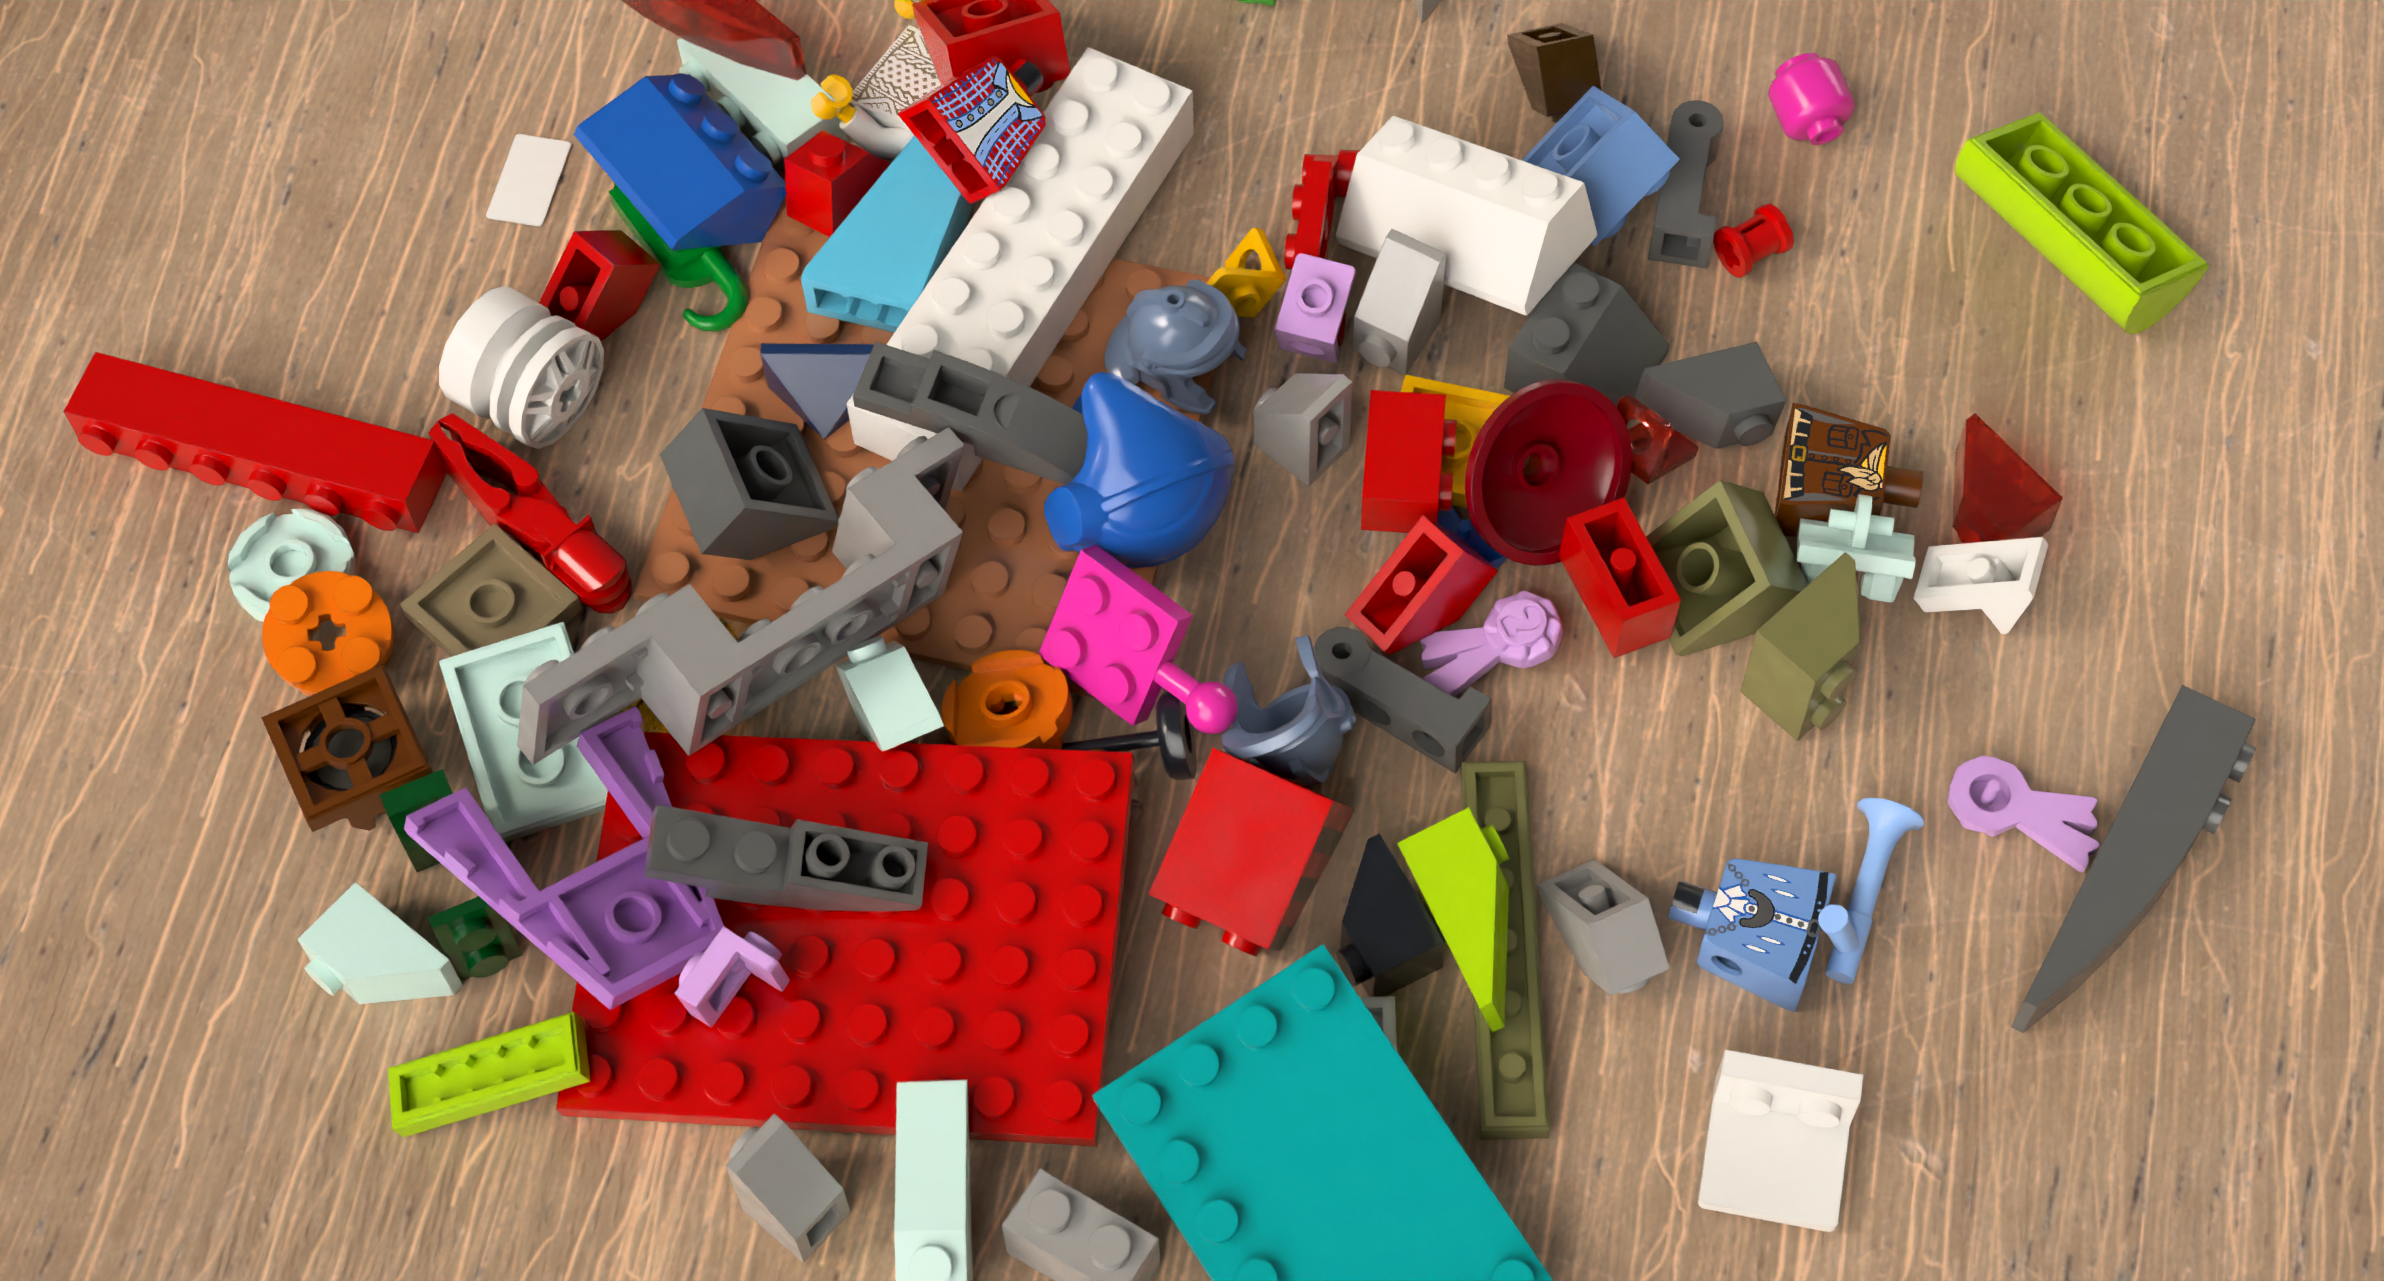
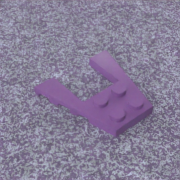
[404,706,724,1010]

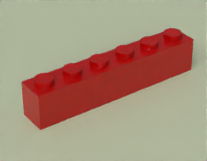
[63,352,447,534]

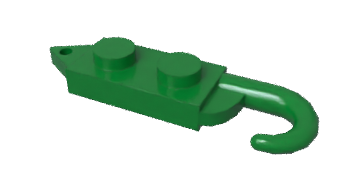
[608,183,749,332]

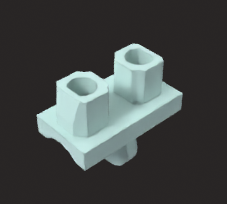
[1797,494,1916,603]

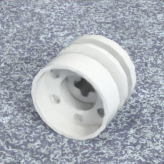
[439,286,604,449]

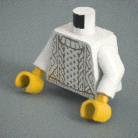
[811,0,941,160]

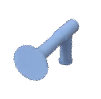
[1818,798,1924,984]

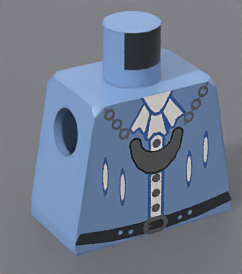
[1668,858,1837,1012]

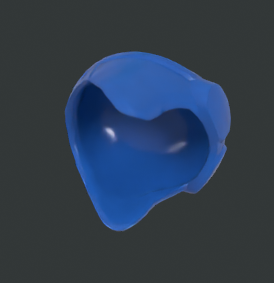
[1044,372,1235,568]

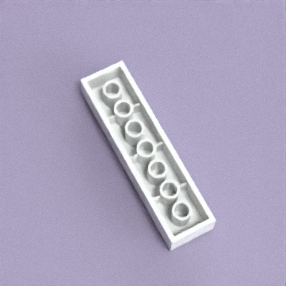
[847,47,1194,492]

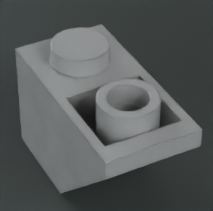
[725,1114,850,1263]

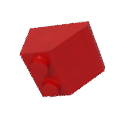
[912,0,1071,93]

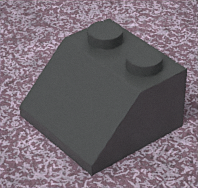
[1504,263,1670,421]
[660,408,839,560]

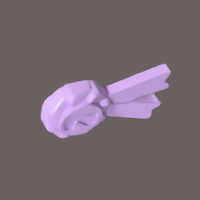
[1420,590,1564,697]
[1947,755,2100,872]

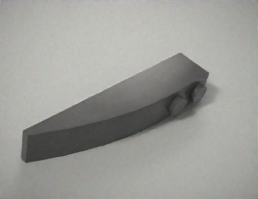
[2011,685,2257,1033]

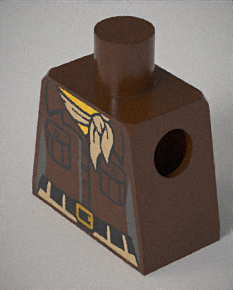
[1774,403,1923,536]

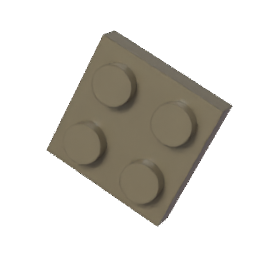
[400,524,583,657]

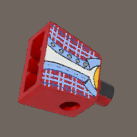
[898,55,1046,204]

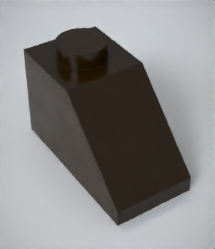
[1507,23,1602,123]

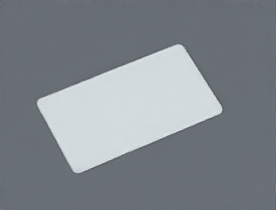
[486,134,571,227]

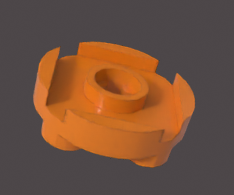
[262,571,395,696]
[941,650,1073,749]

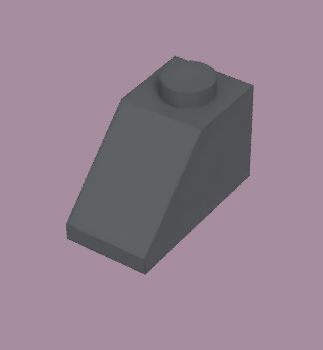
[1632,342,1786,449]

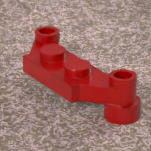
[1281,149,1360,346]

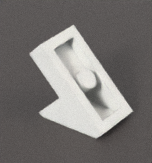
[1913,537,2048,634]

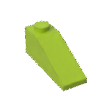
[1397,807,1510,1033]

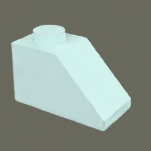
[835,636,944,751]
[297,882,463,1004]

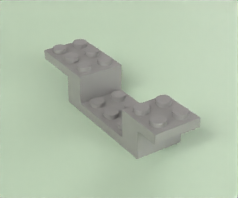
[517,427,965,765]

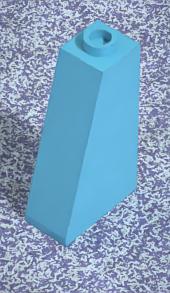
[801,135,975,333]

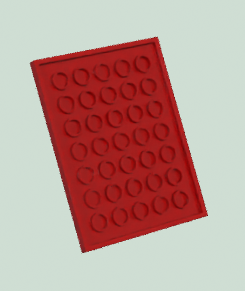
[556,732,1136,1147]

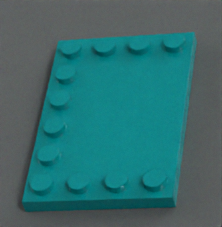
[1092,944,1553,1281]

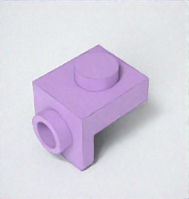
[675,926,790,1028]

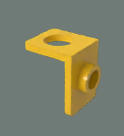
[1206,228,1286,318]

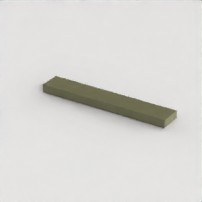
[1460,761,1550,1140]

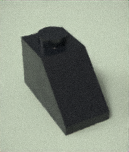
[1336,833,1446,997]

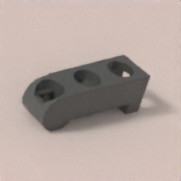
[1648,100,1723,269]
[1314,627,1492,774]

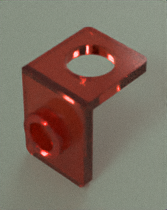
[1617,394,1699,485]

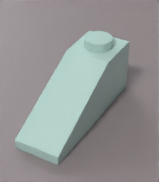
[894,1079,973,1281]

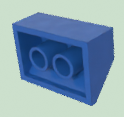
[573,73,786,250]

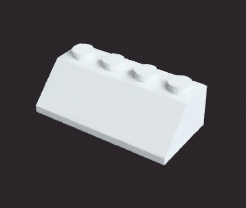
[1335,116,1598,316]

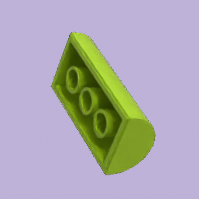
[1955,112,2210,335]

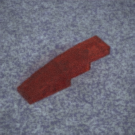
[621,0,807,81]

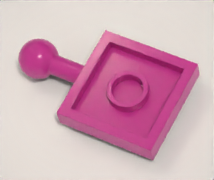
[1038,545,1238,734]

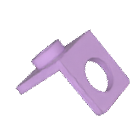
[1275,254,1355,363]

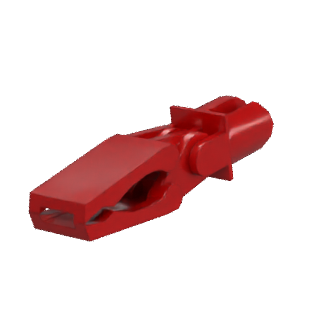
[428,413,632,614]

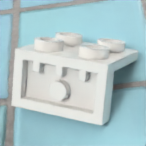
[1698,1050,1864,1232]

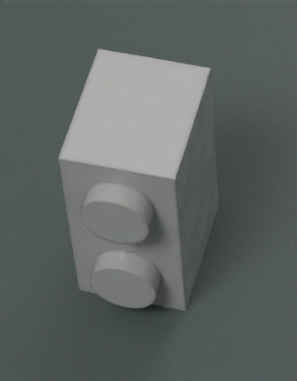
[1002,1169,1161,1281]

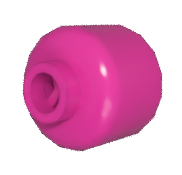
[1768,53,1856,145]

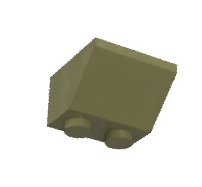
[1646,480,1808,656]
[1740,552,1860,741]

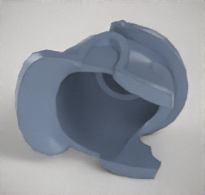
[1104,279,1247,415]
[1222,635,1356,787]

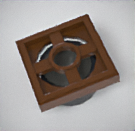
[261,664,433,832]

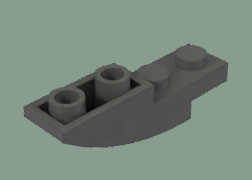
[853,341,1088,485]
[644,805,928,911]

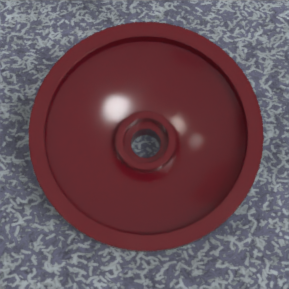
[1465,379,1632,566]

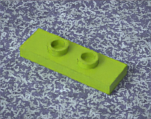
[388,1012,591,1138]

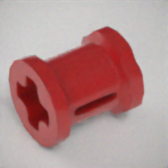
[1713,203,1794,278]

